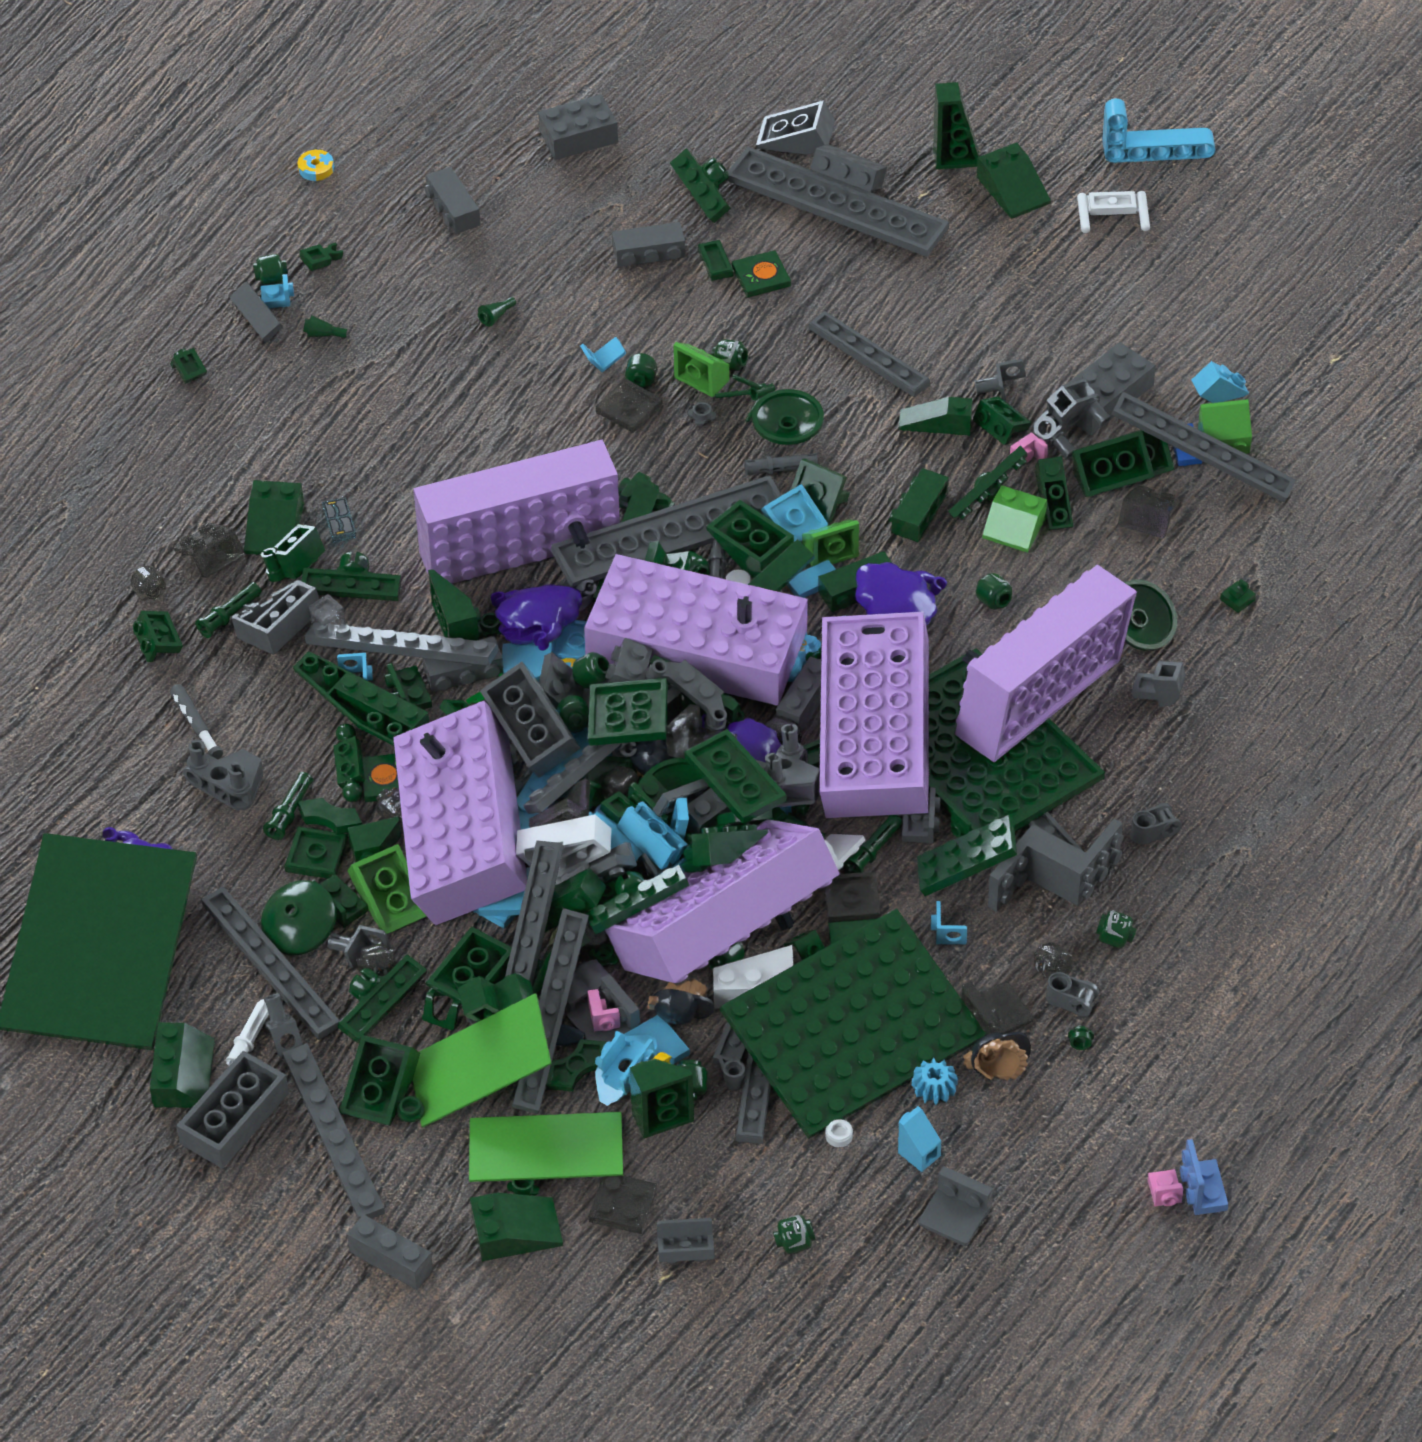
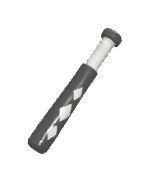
[170,684,223,760]

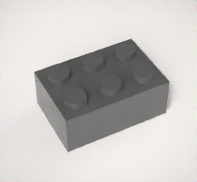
[538,94,618,160]

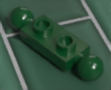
[333,723,365,803]

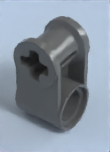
[1130,803,1182,845]
[1046,972,1100,1016]

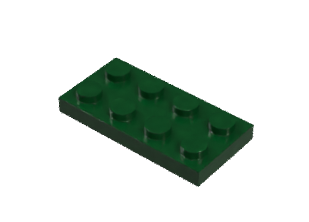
[684,729,787,824]
[917,815,1017,897]

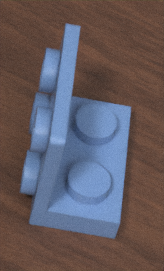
[1180,1139,1228,1215]

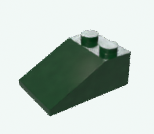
[977,142,1051,219]
[244,480,304,555]
[706,500,794,578]
[428,569,483,641]
[426,926,512,1003]
[339,1035,420,1126]
[470,1193,563,1262]

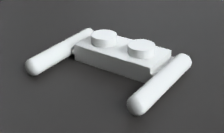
[1077,191,1150,233]

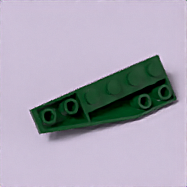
[293,651,430,746]

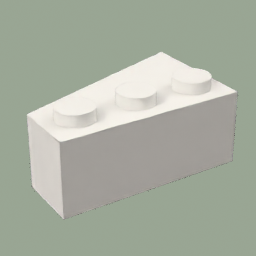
[516,815,612,878]
[713,945,793,1008]

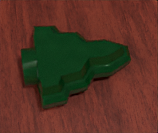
[618,472,675,511]

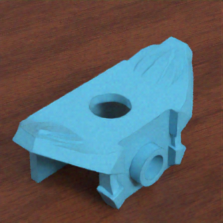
[595,1031,657,1106]

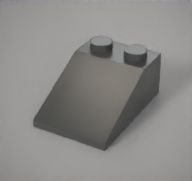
[756,100,835,155]

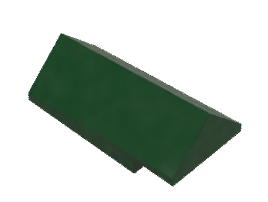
[1073,429,1175,497]

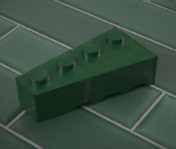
[933,82,980,170]

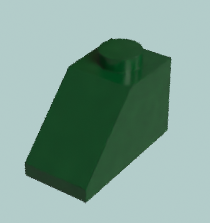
[348,817,401,863]

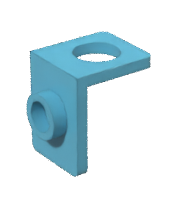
[580,337,626,372]
[337,653,373,681]
[931,901,967,944]

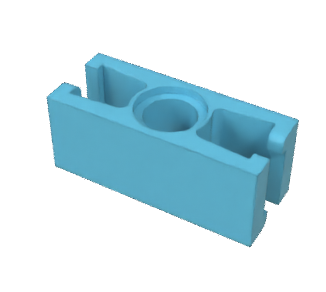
[616,801,688,870]

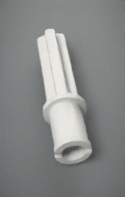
[225,999,269,1066]

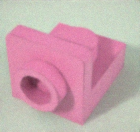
[1010,432,1048,463]
[588,989,620,1032]
[1148,1169,1183,1206]

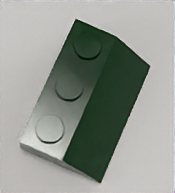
[150,1022,215,1108]
[629,1059,694,1139]

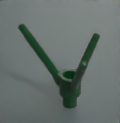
[715,375,775,422]

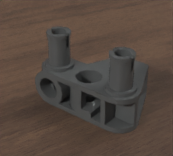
[1032,379,1112,460]
[765,724,820,807]
[183,739,263,810]

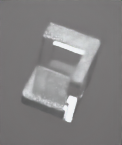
[308,594,346,627]

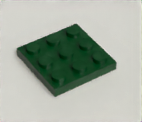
[588,678,668,746]

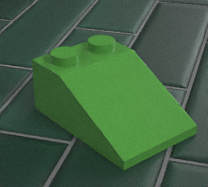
[347,844,427,934]

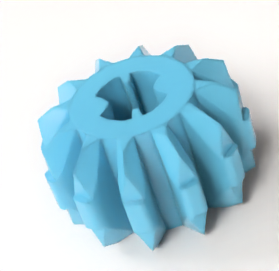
[912,1058,958,1105]

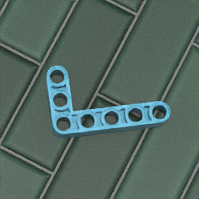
[1102,98,1216,163]

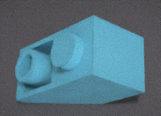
[1191,361,1249,403]
[898,1106,941,1172]

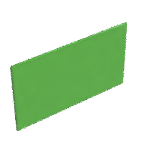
[413,993,552,1127]
[469,1112,623,1182]

